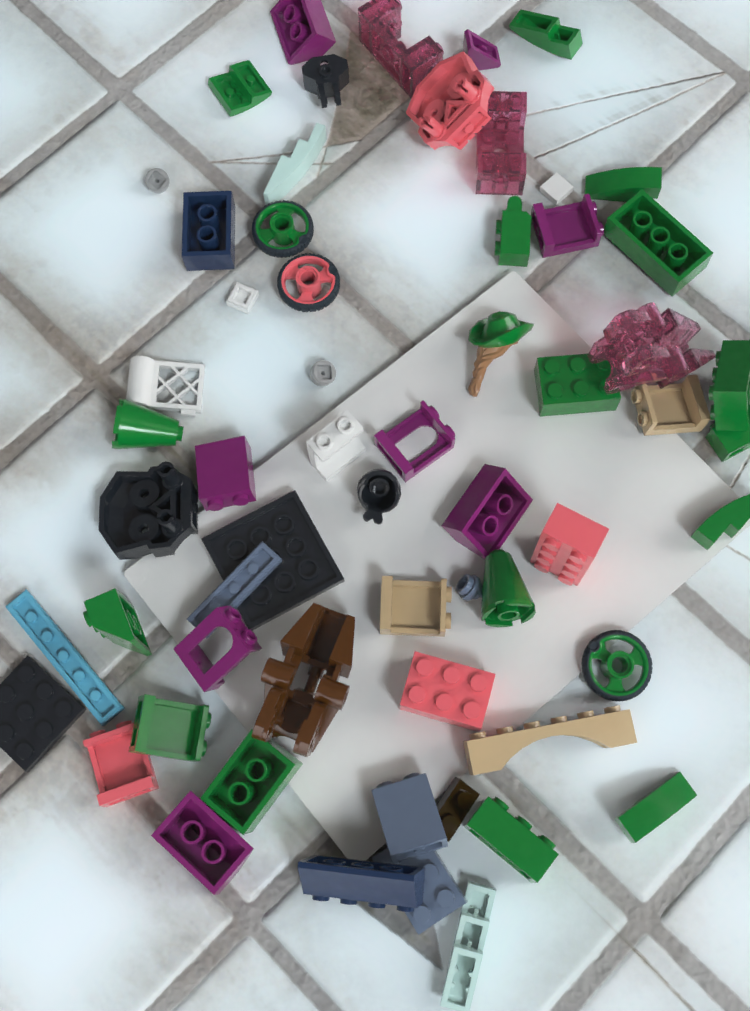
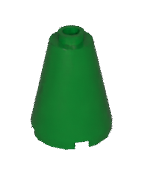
[112,399,184,449]
[481,549,536,627]

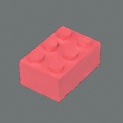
[400,651,496,732]

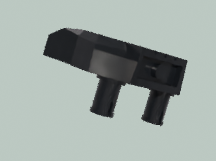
[98,461,198,560]

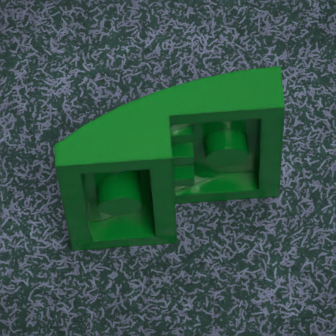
[208,60,272,117]

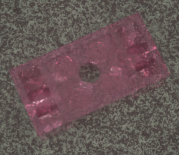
[358,0,444,98]
[475,91,527,195]

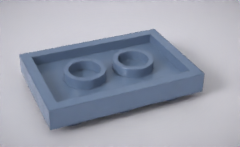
[372,847,468,935]

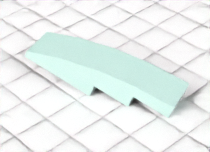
[263,123,327,205]
[440,881,496,1011]

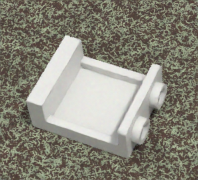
[306,410,366,482]

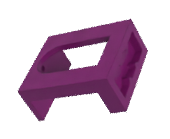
[374,400,455,483]
[173,605,262,692]

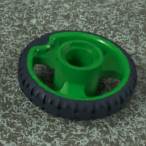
[252,200,314,258]
[581,630,653,701]

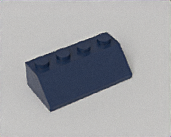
[298,855,425,912]

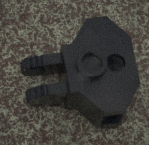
[301,54,349,108]

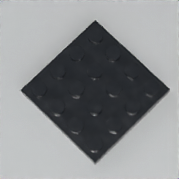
[201,490,345,631]

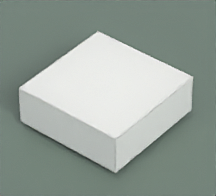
[539,172,574,205]
[226,282,259,314]

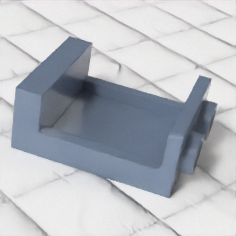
[371,773,448,864]

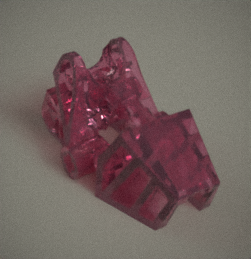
[588,302,716,394]

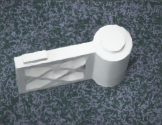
[126,356,205,417]

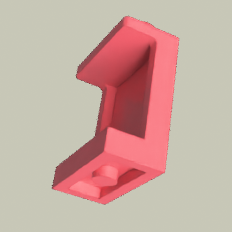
[83,720,159,807]

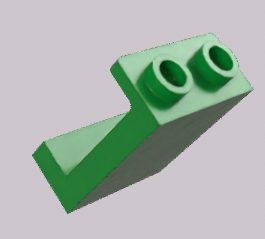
[129,694,211,762]

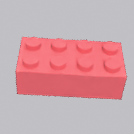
[530,503,609,586]

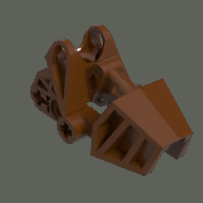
[252,603,355,757]

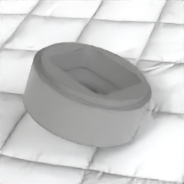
[145,168,169,194]
[310,360,336,387]

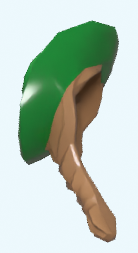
[468,311,534,397]

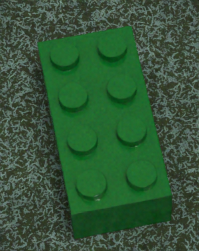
[604,189,713,297]

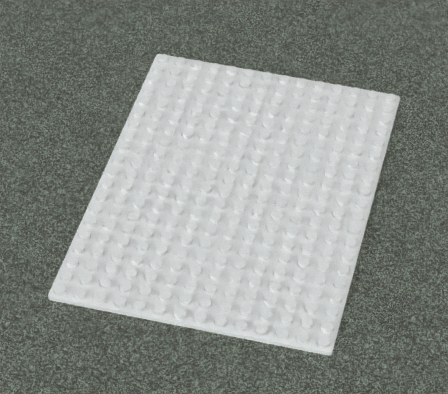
[124,271,750,861]

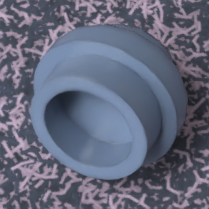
[456,574,483,601]

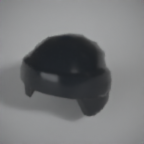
[357,469,401,525]

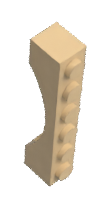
[463,705,638,775]

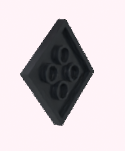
[0,656,87,772]

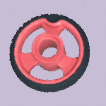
[277,253,340,312]

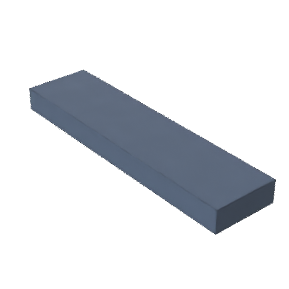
[187,541,282,638]

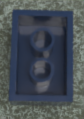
[182,191,236,271]

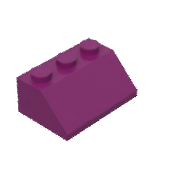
[270,0,336,65]
[441,464,533,560]
[151,790,254,895]

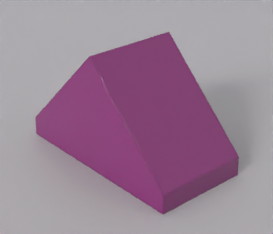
[463,29,501,70]

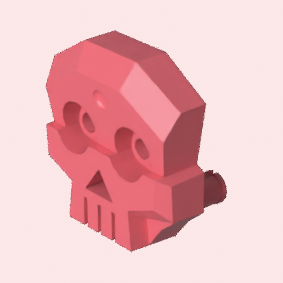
[406,51,495,150]

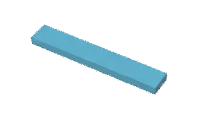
[5,589,125,726]

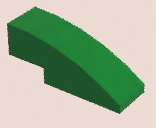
[509,9,583,60]
[584,167,662,202]
[691,494,750,550]
[614,772,697,843]

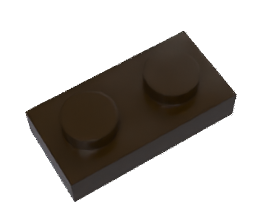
[436,777,480,842]

